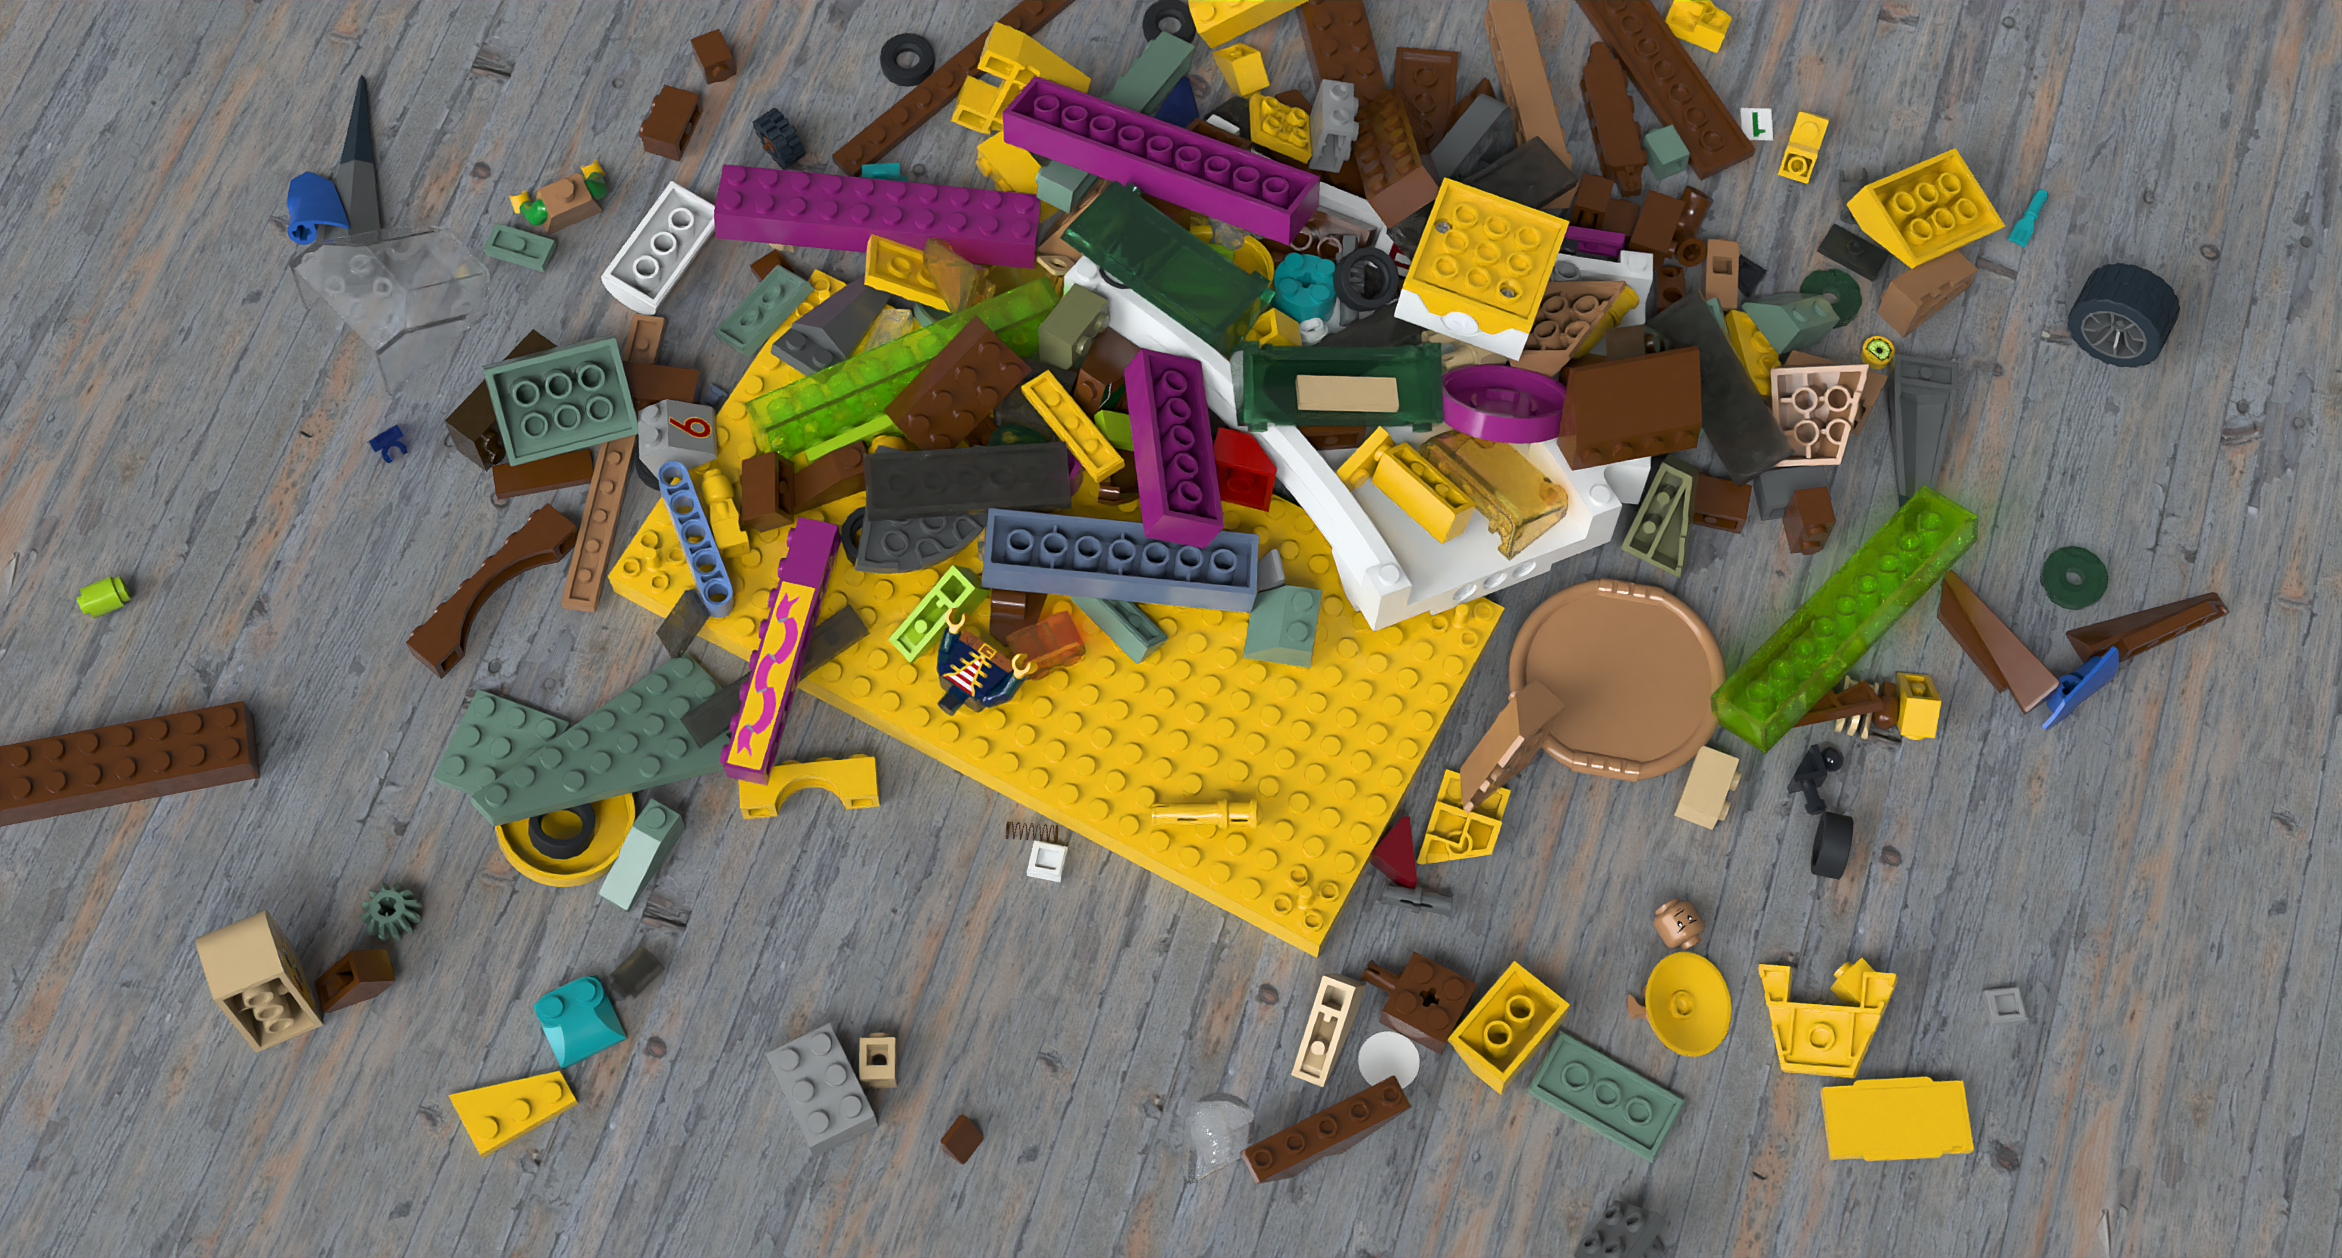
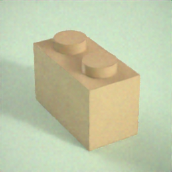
[1674,746,1741,830]

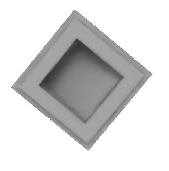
[1257,549,1285,593]

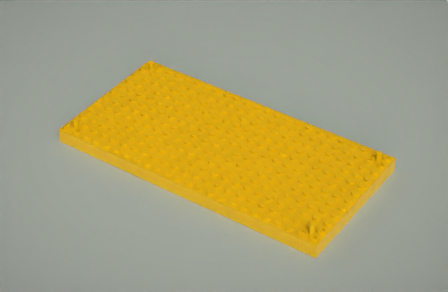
[608,269,1505,958]

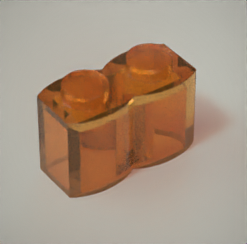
[1005,611,1086,681]

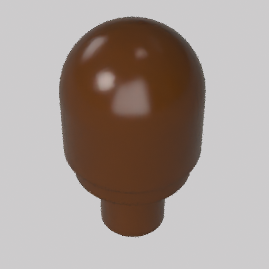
[1871,682,1900,730]

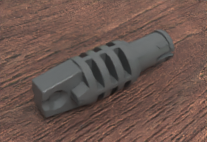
[1336,235,1365,327]

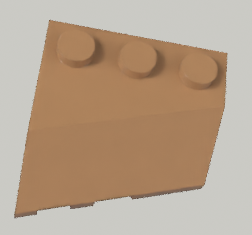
[1508,281,1627,378]
[1771,363,1870,467]
[1460,678,1566,813]

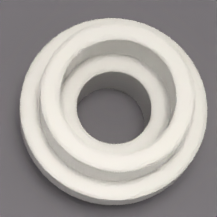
[1299,318,1329,347]

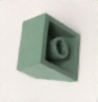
[1742,292,1840,355]
[1243,585,1322,668]

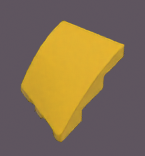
[1416,769,1511,865]

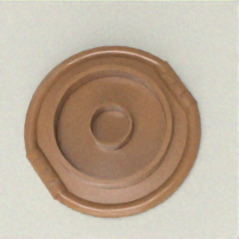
[1509,577,1728,783]

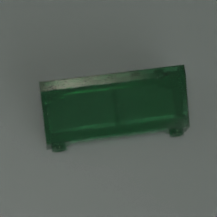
[1060,180,1276,358]
[1230,341,1443,433]

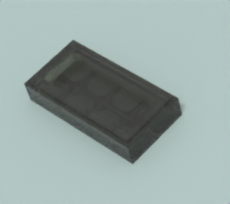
[656,589,711,658]

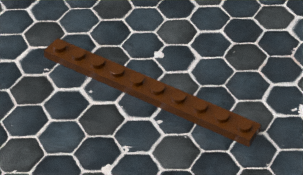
[832,0,1075,177]

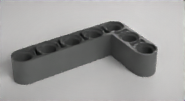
[1411,93,1516,220]

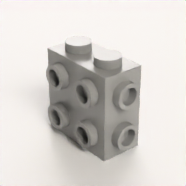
[1308,79,1359,173]

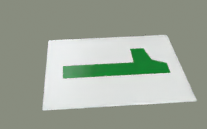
[1740,108,1773,140]

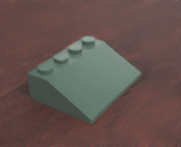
[482,334,639,466]

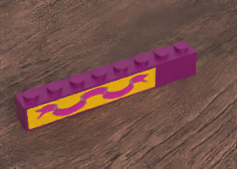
[720,517,841,786]

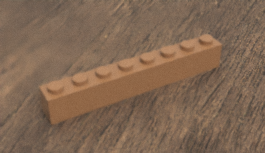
[1483,0,1579,209]

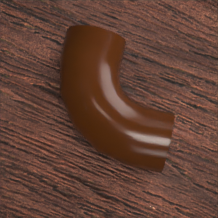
[1672,185,1714,267]

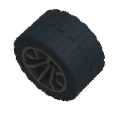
[2068,263,2180,368]

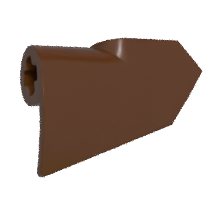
[989,588,1048,648]

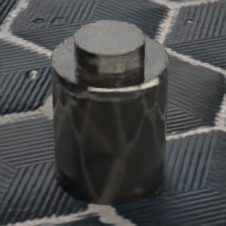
[610,945,665,1000]

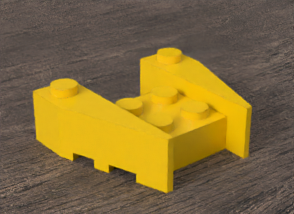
[951,21,1091,134]

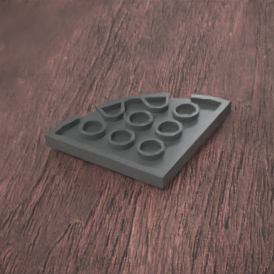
[854,445,1001,574]

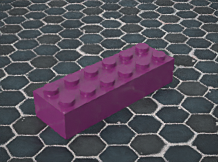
[1124,348,1224,549]

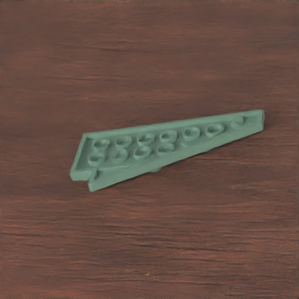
[471,650,741,827]

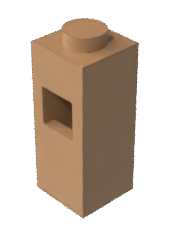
[1701,238,1739,317]

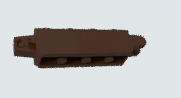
[1579,41,1648,198]

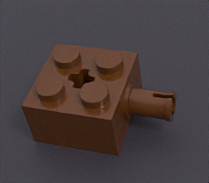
[1361,951,1477,1055]

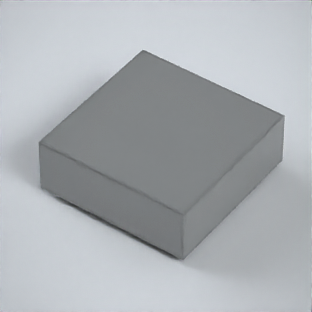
[1983,986,2028,1027]

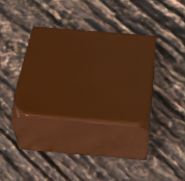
[940,1114,983,1165]

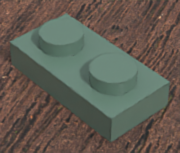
[483,223,557,272]

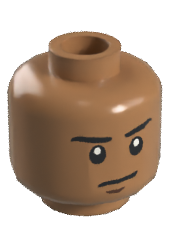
[1653,897,1705,951]

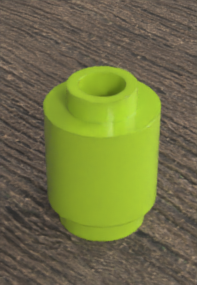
[76,575,131,619]

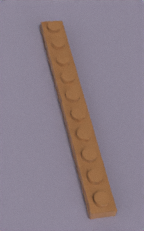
[561,314,666,613]

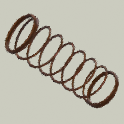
[1006,821,1058,843]

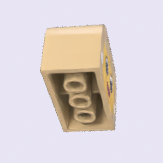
[196,910,323,1053]

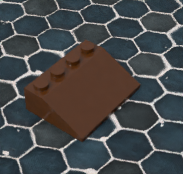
[1557,346,1702,471]

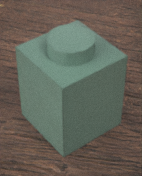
[1641,125,1690,181]

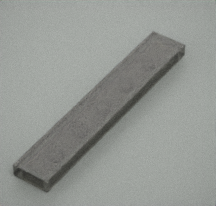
[680,604,870,749]

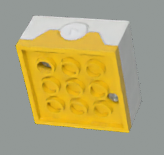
[1394,177,1570,361]

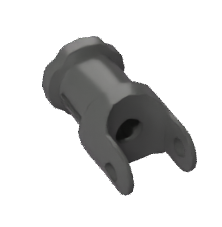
[1840,168,1868,224]

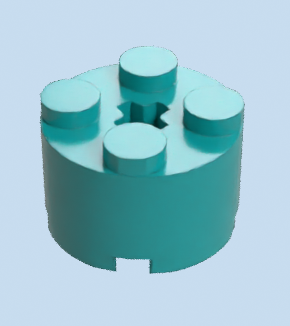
[1271,253,1337,324]

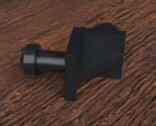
[1787,744,1844,815]

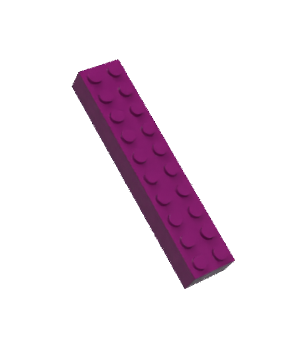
[1003,76,1320,245]
[714,164,1041,269]

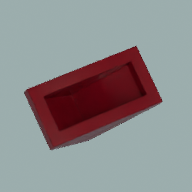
[1370,816,1417,888]

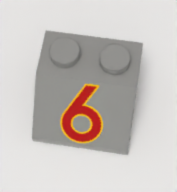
[638,399,718,479]

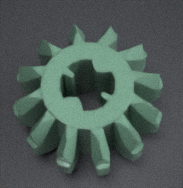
[360,882,421,942]

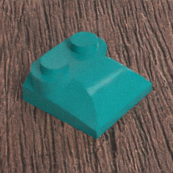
[533,975,627,1070]

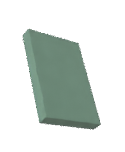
[713,265,814,359]

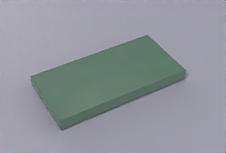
[1526,1030,1686,1163]

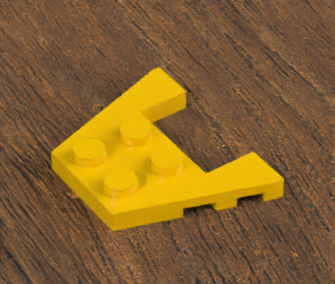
[1758,964,1898,1078]

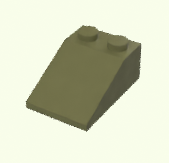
[1038,283,1110,379]

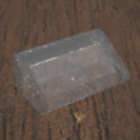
[858,309,913,375]

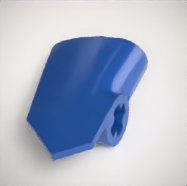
[287,171,350,245]
[2042,646,2119,730]

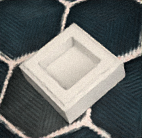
[1027,840,1068,883]

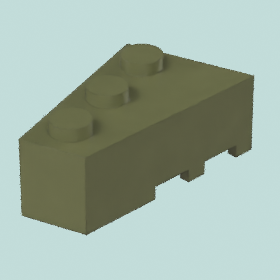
[1621,454,1699,578]

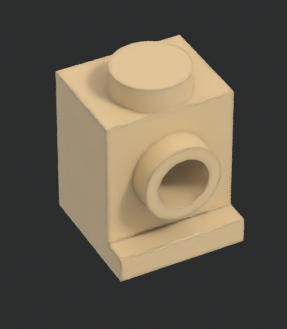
[859,1033,897,1089]

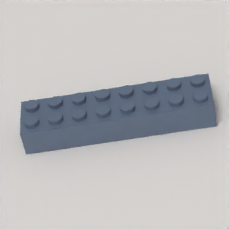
[981,508,1259,613]

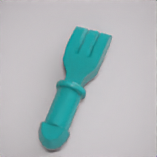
[2008,189,2048,248]

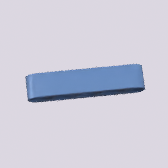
[658,461,734,618]

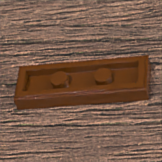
[492,449,594,500]

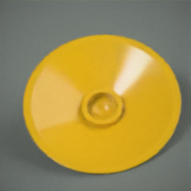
[1645,952,1732,1057]

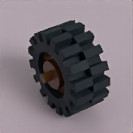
[753,108,806,169]

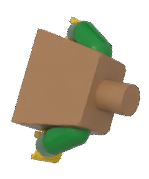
[509,159,607,235]

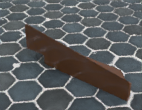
[1937,570,2060,715]

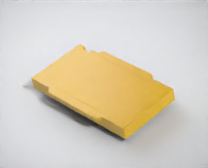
[1820,1077,1974,1161]

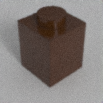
[690,29,736,85]

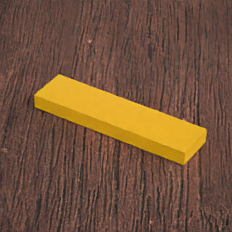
[1021,370,1125,484]

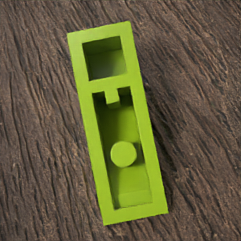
[888,565,992,663]

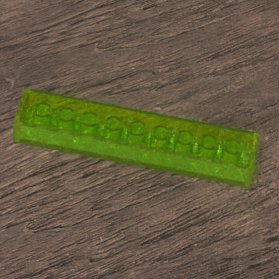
[745,275,1061,459]
[1710,485,1978,754]

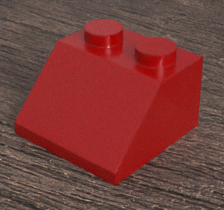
[1213,427,1277,512]

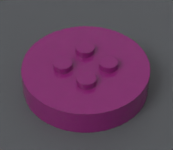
[1436,364,1567,444]

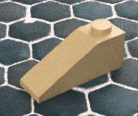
[1291,972,1366,1087]

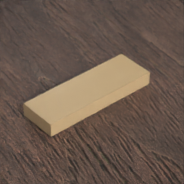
[1295,375,1399,412]

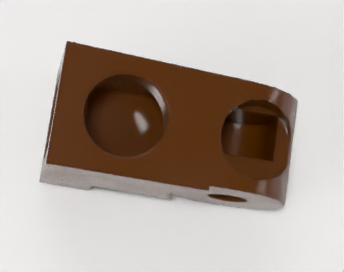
[1653,266,1687,326]

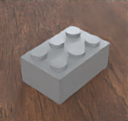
[765,1023,878,1158]

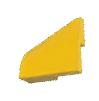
[1665,0,1732,53]

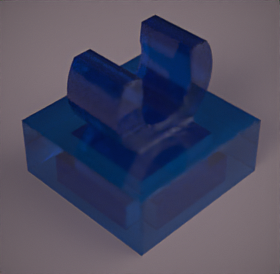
[366,425,407,463]

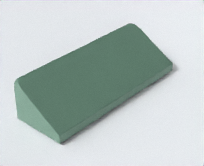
[1070,596,1168,664]

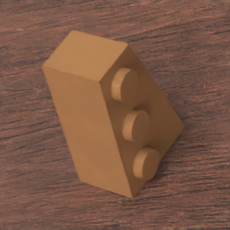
[1877,249,1978,338]

